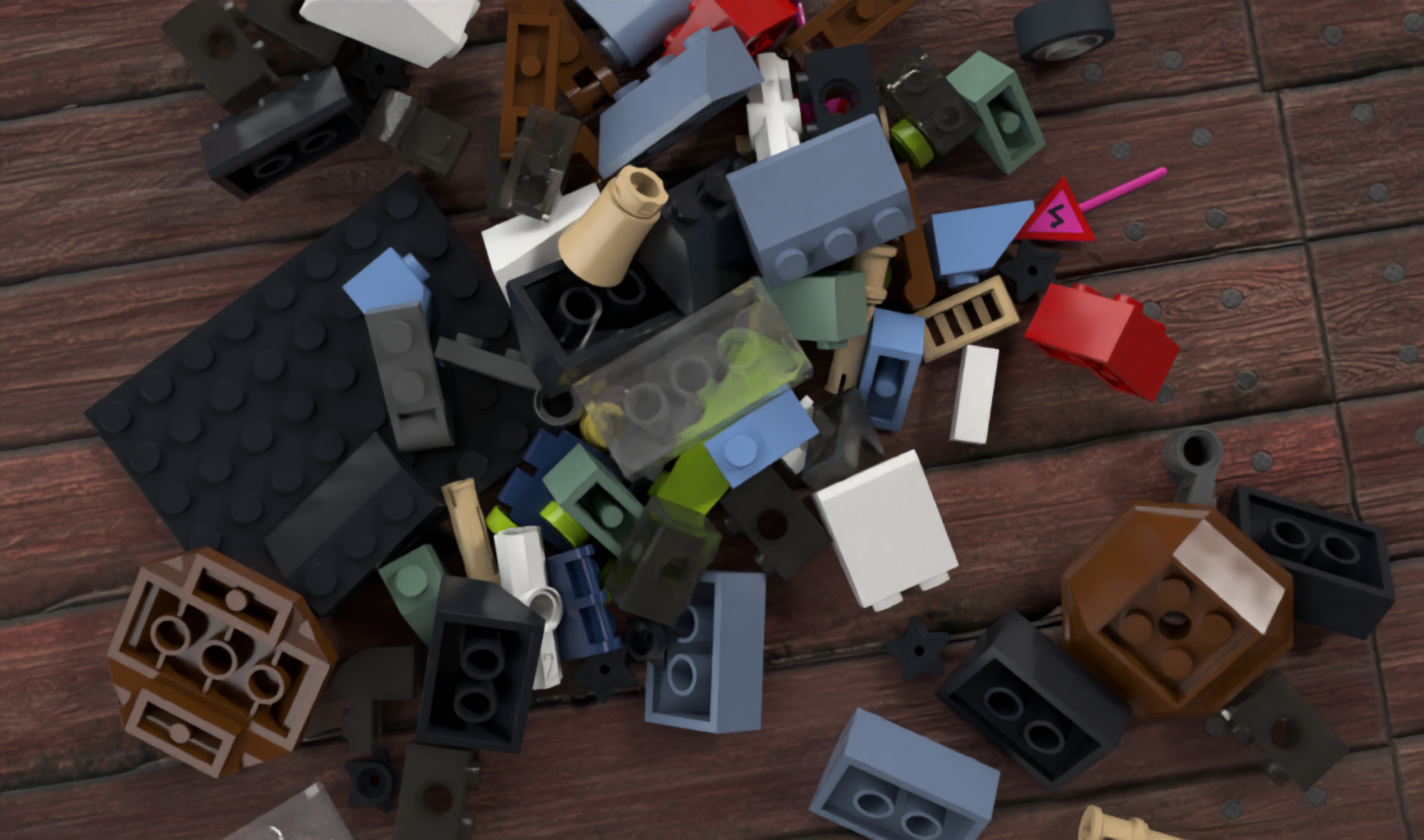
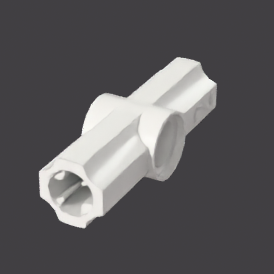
[746,53,802,162]
[494,525,563,690]

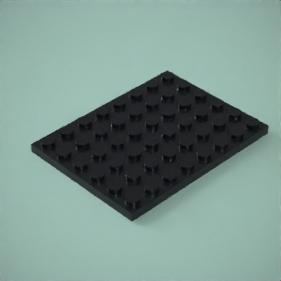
[83,170,589,619]

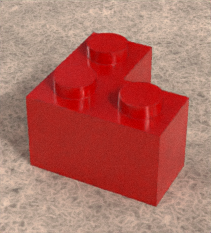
[659,0,799,60]
[1024,283,1180,402]

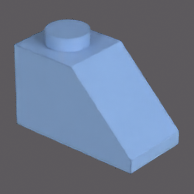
[925,200,1035,289]
[342,247,433,335]
[850,308,925,432]
[704,389,820,490]

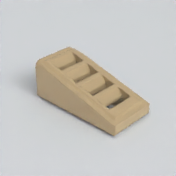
[911,275,1022,363]

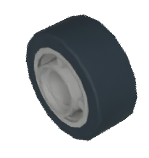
[1013,0,1116,63]

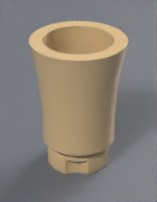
[558,165,669,287]

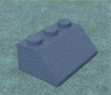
[598,26,765,180]
[725,113,916,290]
[645,568,766,734]
[808,707,1000,840]

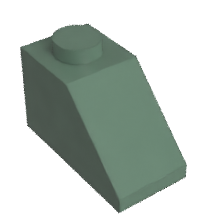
[941,50,1046,175]
[750,271,868,349]
[542,443,665,566]
[378,544,452,648]

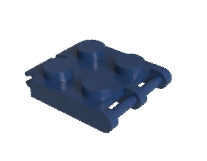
[497,428,647,564]
[545,544,623,662]

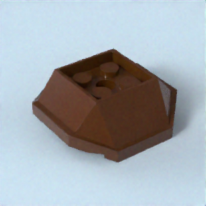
[1061,499,1293,719]
[106,546,339,779]

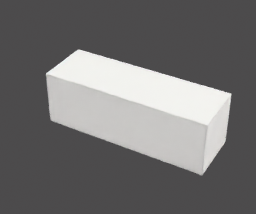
[949,345,999,445]

